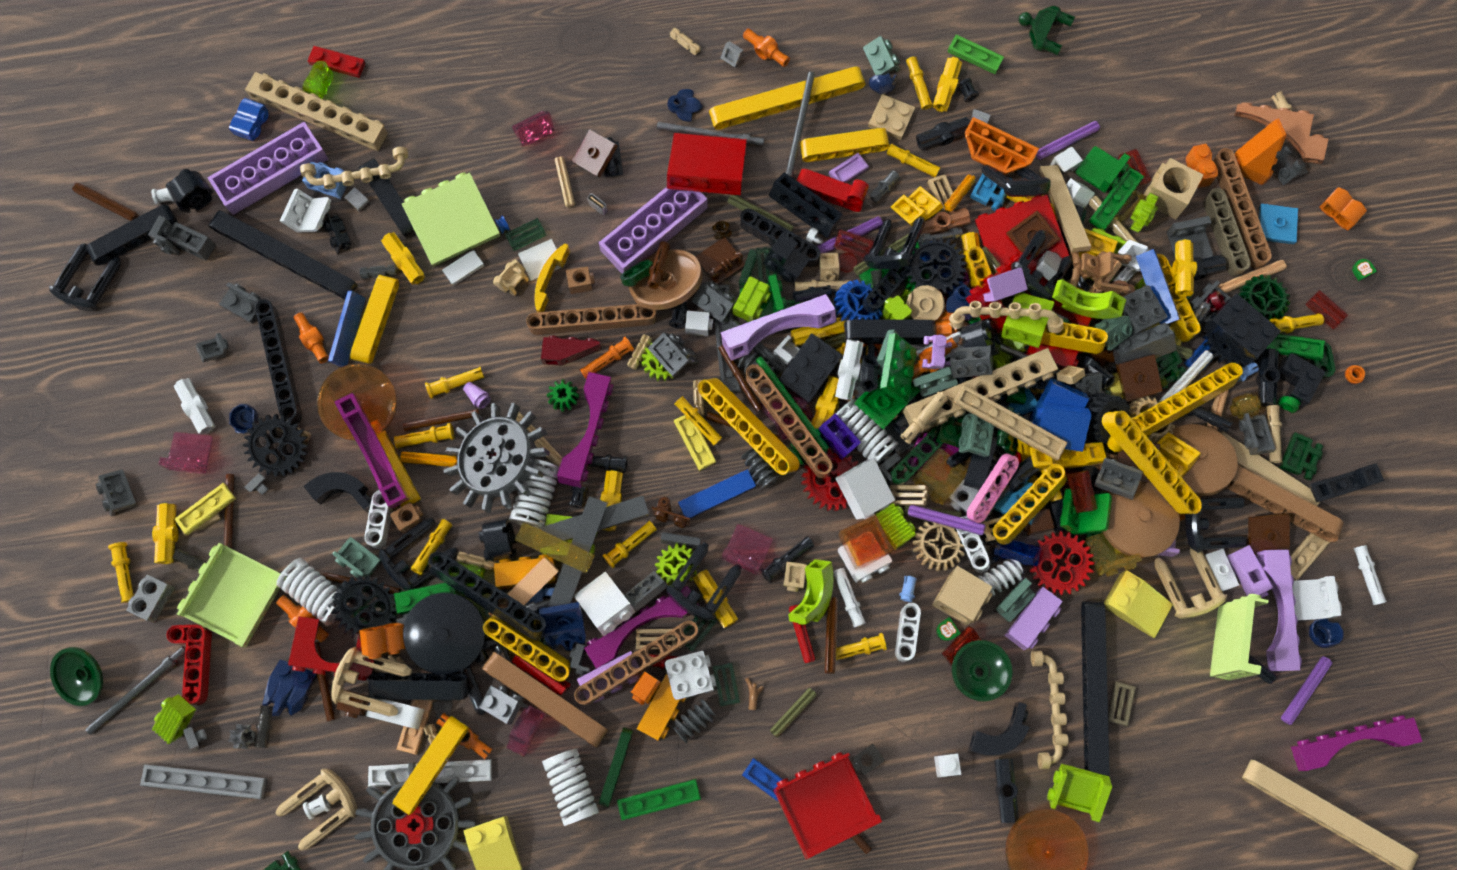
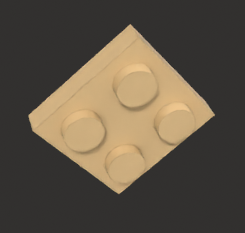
[868,94,915,140]

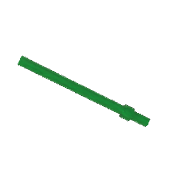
[756,356,829,452]

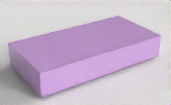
[829,153,869,183]

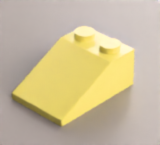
[1104,570,1173,638]
[463,816,523,870]

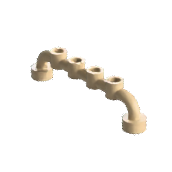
[300,147,408,189]
[949,301,1063,333]
[1031,650,1068,769]

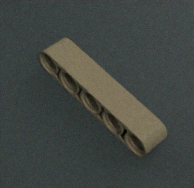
[1203,188,1251,277]

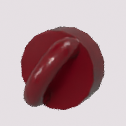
[1205,291,1225,312]

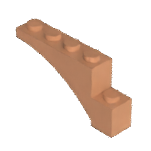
[1234,102,1329,165]

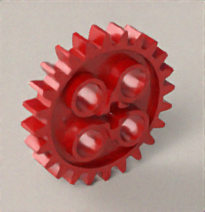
[801,449,858,512]
[1029,531,1095,596]

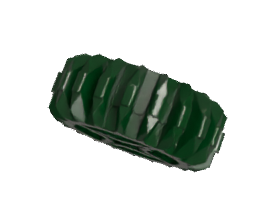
[1238,274,1291,320]

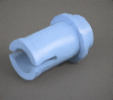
[1237,361,1259,382]
[899,576,917,602]

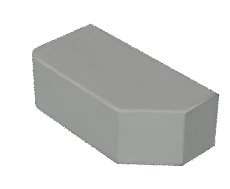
[1036,251,1062,281]

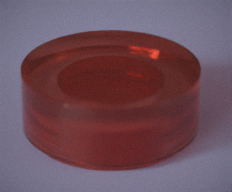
[839,252,857,272]

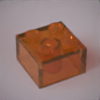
[838,515,893,570]

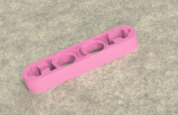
[967,454,1019,523]

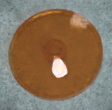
[317,364,397,441]
[1005,809,1088,870]

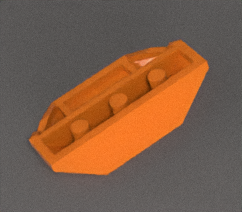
[965,117,1039,175]

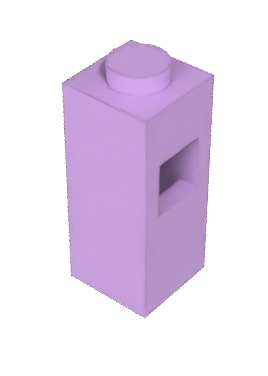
[1227,545,1273,598]

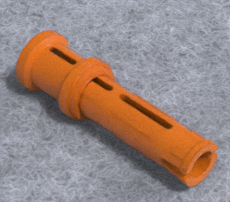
[579,336,634,379]

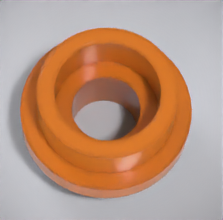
[1345,365,1365,384]

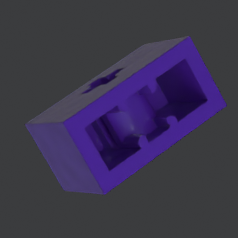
[818,413,861,460]

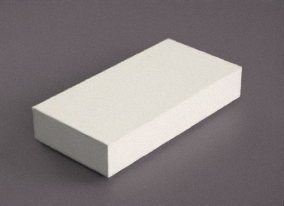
[442,250,484,286]

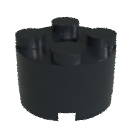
[166,169,213,213]
[961,318,1004,357]
[479,518,517,562]

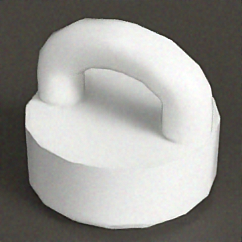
[805,228,823,244]

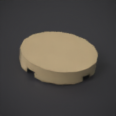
[906,285,945,321]

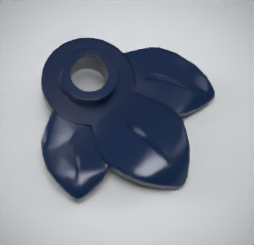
[667,89,703,122]
[946,285,972,321]

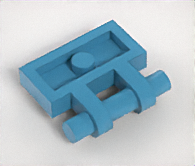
[970,173,1013,211]

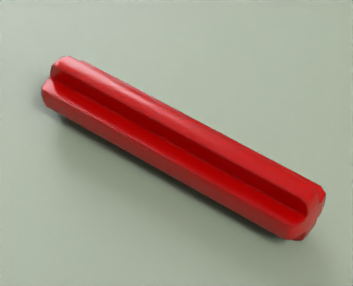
[789,605,815,663]

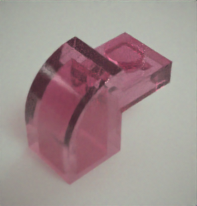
[506,706,545,757]

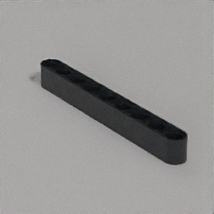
[208,210,358,300]
[1081,601,1110,777]

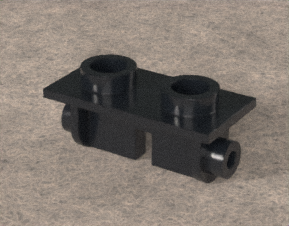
[604,137,623,177]
[323,213,351,255]

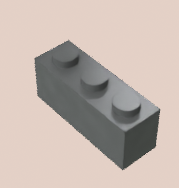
[1113,323,1177,364]

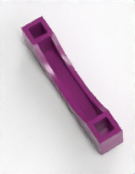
[557,372,614,488]
[335,393,410,508]
[584,586,700,669]
[1291,715,1423,771]

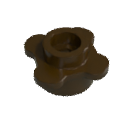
[712,221,732,240]

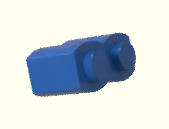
[229,98,269,141]

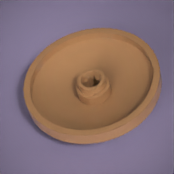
[629,250,703,310]
[1172,424,1238,496]
[1103,481,1180,558]

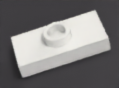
[1204,549,1239,591]

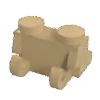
[493,260,529,296]

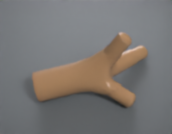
[745,678,764,710]

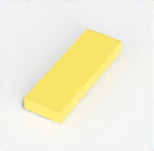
[674,415,716,471]
[174,483,236,535]

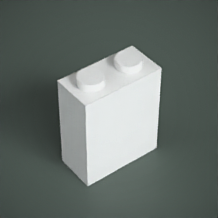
[835,459,895,520]
[573,572,635,636]

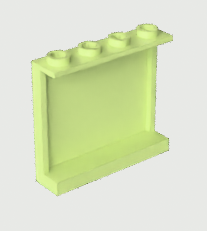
[402,172,500,267]
[177,543,287,647]
[1210,594,1269,681]

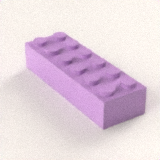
[208,122,328,215]
[599,187,708,273]

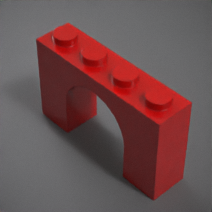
[966,252,1048,333]
[1026,299,1095,370]
[288,616,375,681]

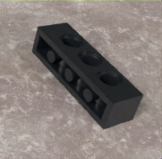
[768,172,843,238]

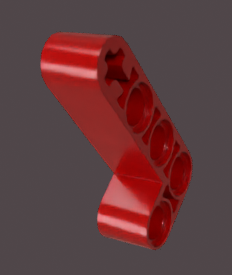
[797,169,869,212]
[166,625,212,705]

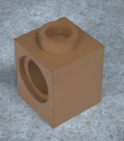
[566,266,595,294]
[390,502,424,534]

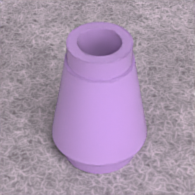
[463,382,491,409]

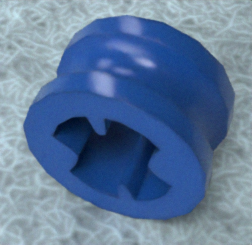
[494,216,510,234]

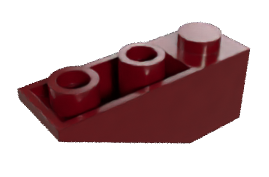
[541,335,602,366]

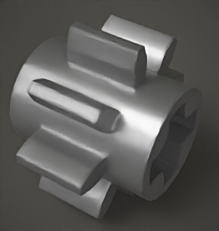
[228,724,256,749]

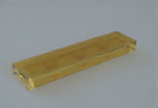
[515,522,595,573]

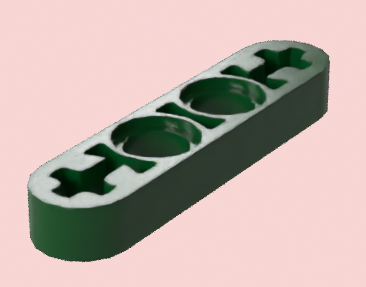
[891,426,944,485]
[599,727,634,808]

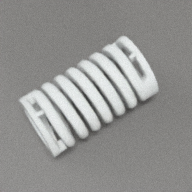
[836,398,899,465]
[509,459,560,529]
[276,558,349,626]
[542,748,599,826]

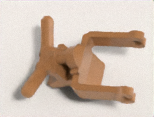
[1070,250,1132,295]

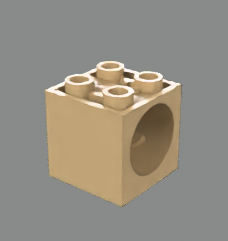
[1144,158,1203,219]
[932,566,992,625]

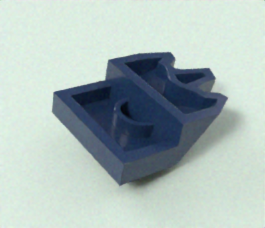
[539,602,586,651]
[262,659,317,716]

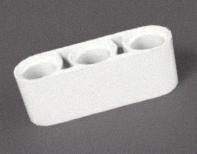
[365,490,393,549]
[956,516,990,573]
[895,603,921,662]
[366,699,425,730]

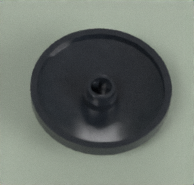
[403,592,486,674]

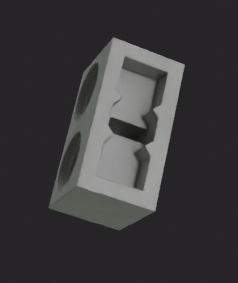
[949,479,995,523]
[126,575,175,623]

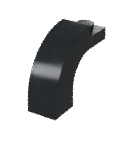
[303,472,372,514]
[968,702,1029,756]

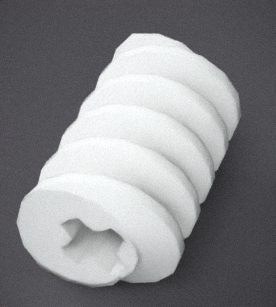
[978,557,1023,596]

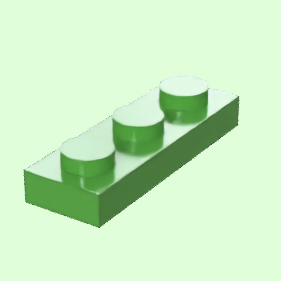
[947,35,1004,74]

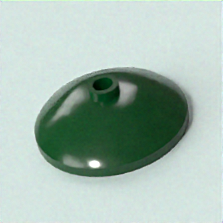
[951,640,1013,702]
[50,647,103,706]

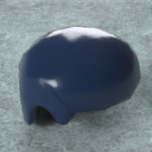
[869,73,897,94]
[229,404,259,434]
[1309,618,1344,648]

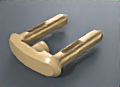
[1154,547,1227,619]
[332,647,412,717]
[276,769,358,851]

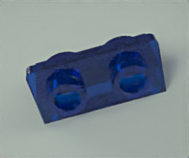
[994,540,1041,566]

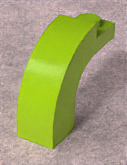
[1052,279,1126,319]
[788,559,833,625]

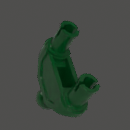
[1018,6,1075,56]

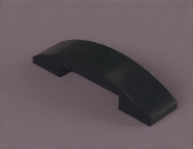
[1309,463,1385,503]

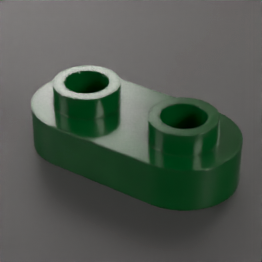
[620,260,653,287]
[1311,342,1335,379]

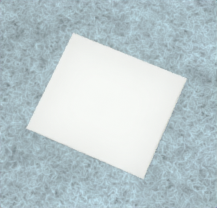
[518,239,562,281]

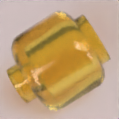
[1229,393,1261,420]

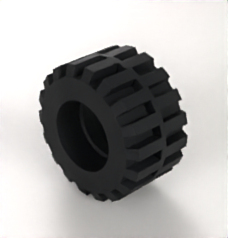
[1085,393,1132,444]

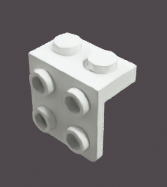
[280,189,331,232]
[838,532,892,583]
[1292,576,1342,621]
[665,651,716,700]

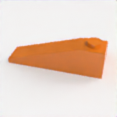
[1235,118,1287,185]

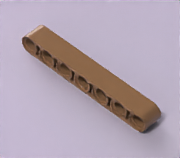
[1213,148,1272,269]
[526,304,657,335]
[746,365,832,478]
[1226,465,1344,542]
[574,621,698,706]
[482,652,608,748]

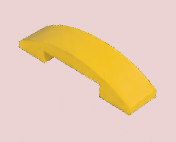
[535,244,570,313]
[1030,442,1106,469]

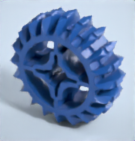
[833,279,884,321]

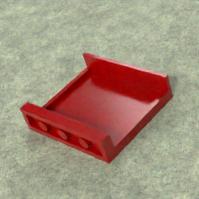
[667,133,747,195]
[975,195,1069,264]
[773,752,882,860]

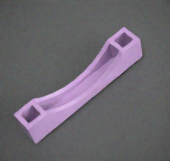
[721,294,836,360]
[1257,550,1302,671]

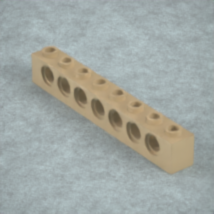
[245,72,388,151]
[903,348,1058,433]

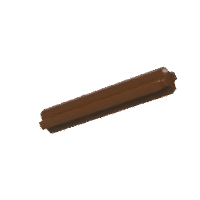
[72,183,138,221]
[824,597,838,674]

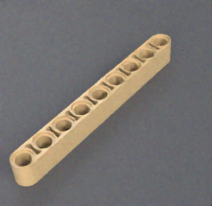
[1242,760,1419,870]

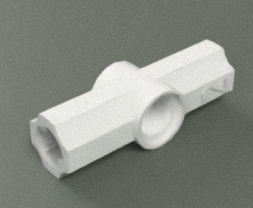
[835,339,864,400]
[174,378,215,435]

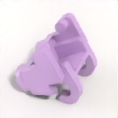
[922,335,952,369]

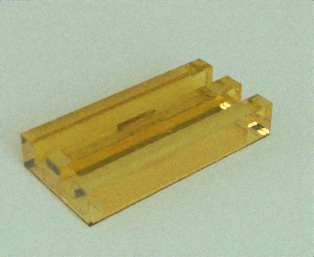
[1115,189,1145,222]

